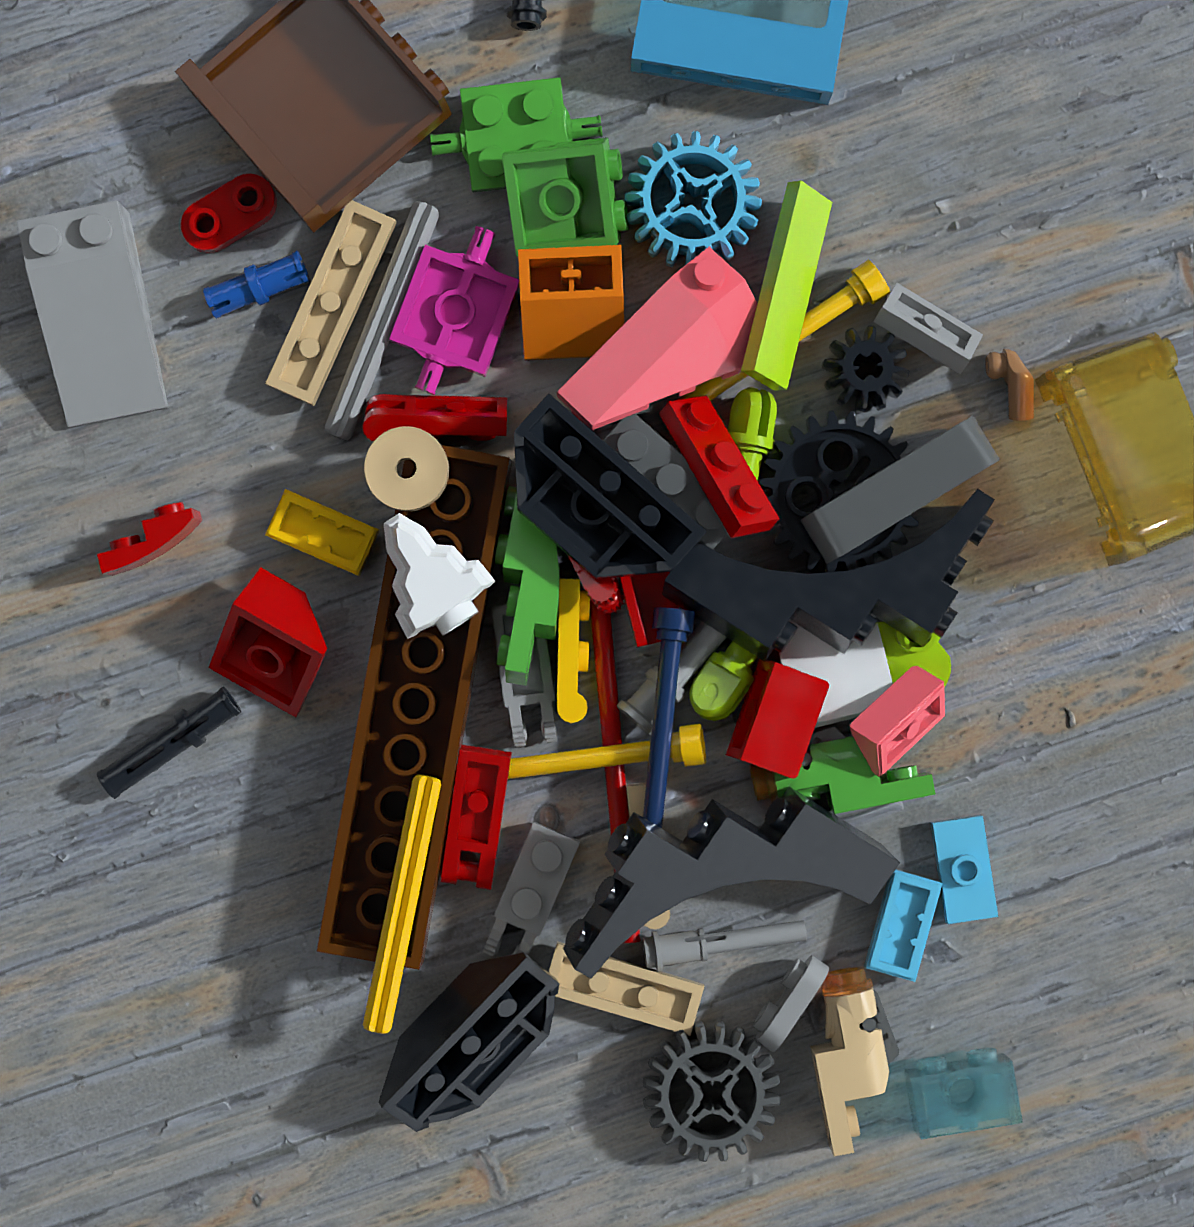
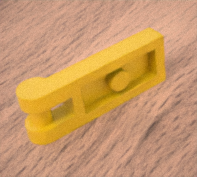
[557,579,590,723]

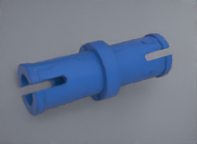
[203,251,310,319]

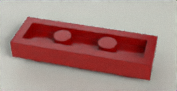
[659,395,780,538]

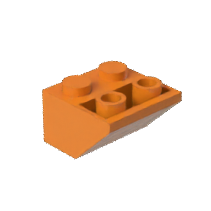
[518,245,624,361]

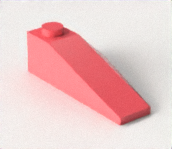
[557,247,757,430]

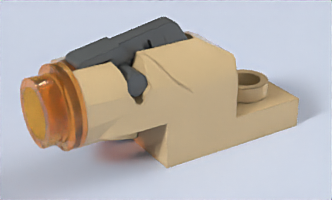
[810,966,899,1156]

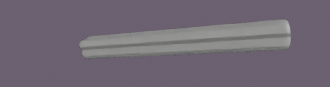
[325,201,439,440]

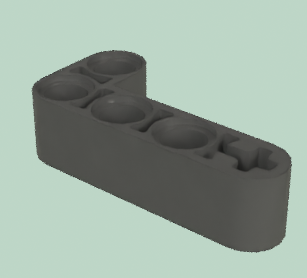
[800,416,1000,564]

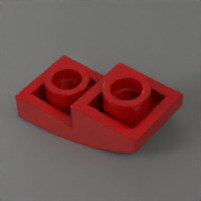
[97,502,202,576]

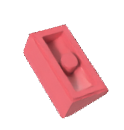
[850,666,945,777]

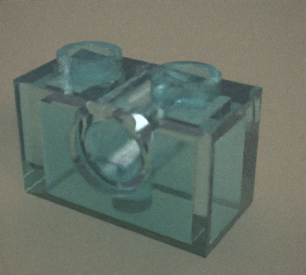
[904,1048,1023,1140]

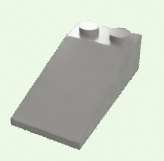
[17,200,168,428]

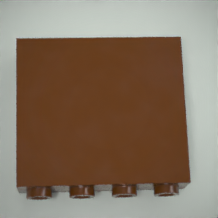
[175,0,452,233]

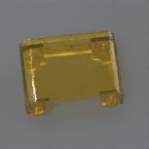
[1035,332,1194,566]

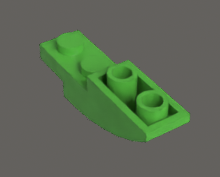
[495,486,559,686]

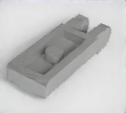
[491,605,557,747]
[481,822,580,959]

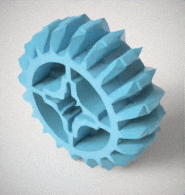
[624,131,762,267]

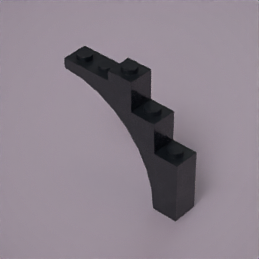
[662,488,995,662]
[563,786,900,979]

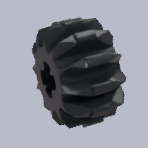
[822,325,910,413]

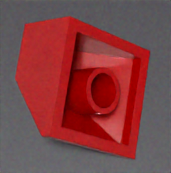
[208,567,328,718]

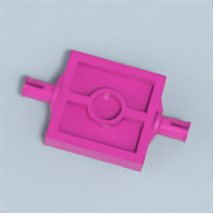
[389,226,520,395]

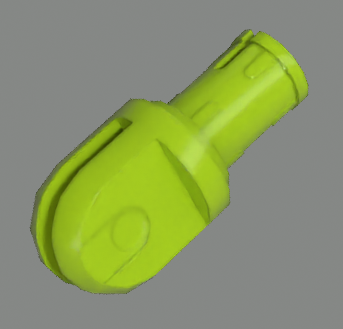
[728,387,777,481]
[689,641,758,721]

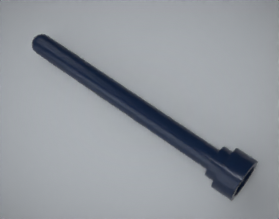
[643,607,695,828]

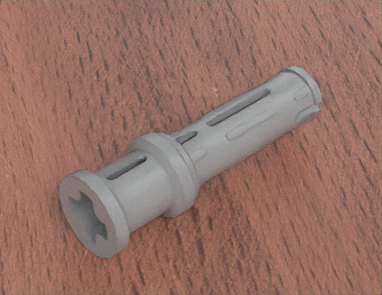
[617,621,727,736]

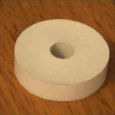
[364,426,449,511]

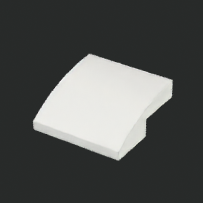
[779,614,893,728]

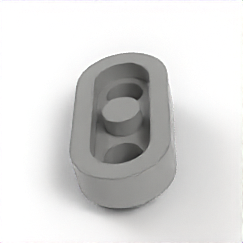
[752,955,829,1052]

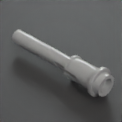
[642,920,807,972]

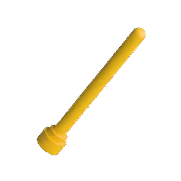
[677,259,890,401]
[508,724,706,779]

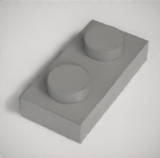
[873,282,983,374]

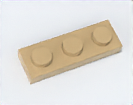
[549,941,705,1036]

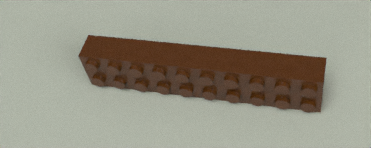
[317,445,512,970]

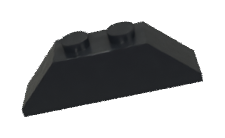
[514,393,707,579]
[379,952,560,1132]

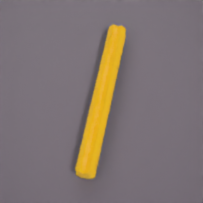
[363,775,441,1034]

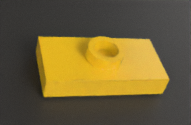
[265,489,380,576]

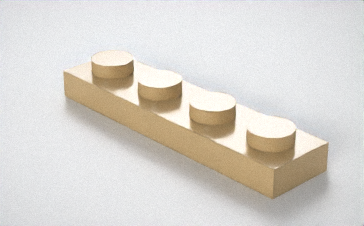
[265,200,397,406]

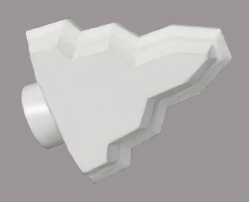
[384,513,495,638]

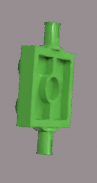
[430,77,603,193]

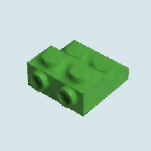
[502,137,629,257]

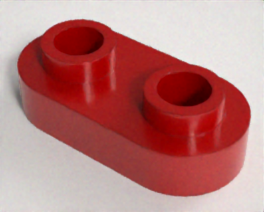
[181,173,277,254]

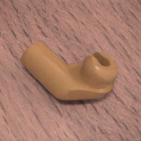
[985,349,1034,421]

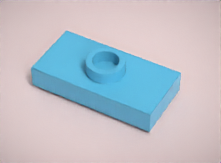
[930,815,998,924]
[864,869,943,982]

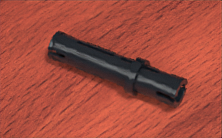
[97,686,241,799]

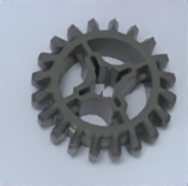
[643,1021,781,1162]

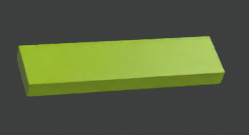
[741,180,833,391]

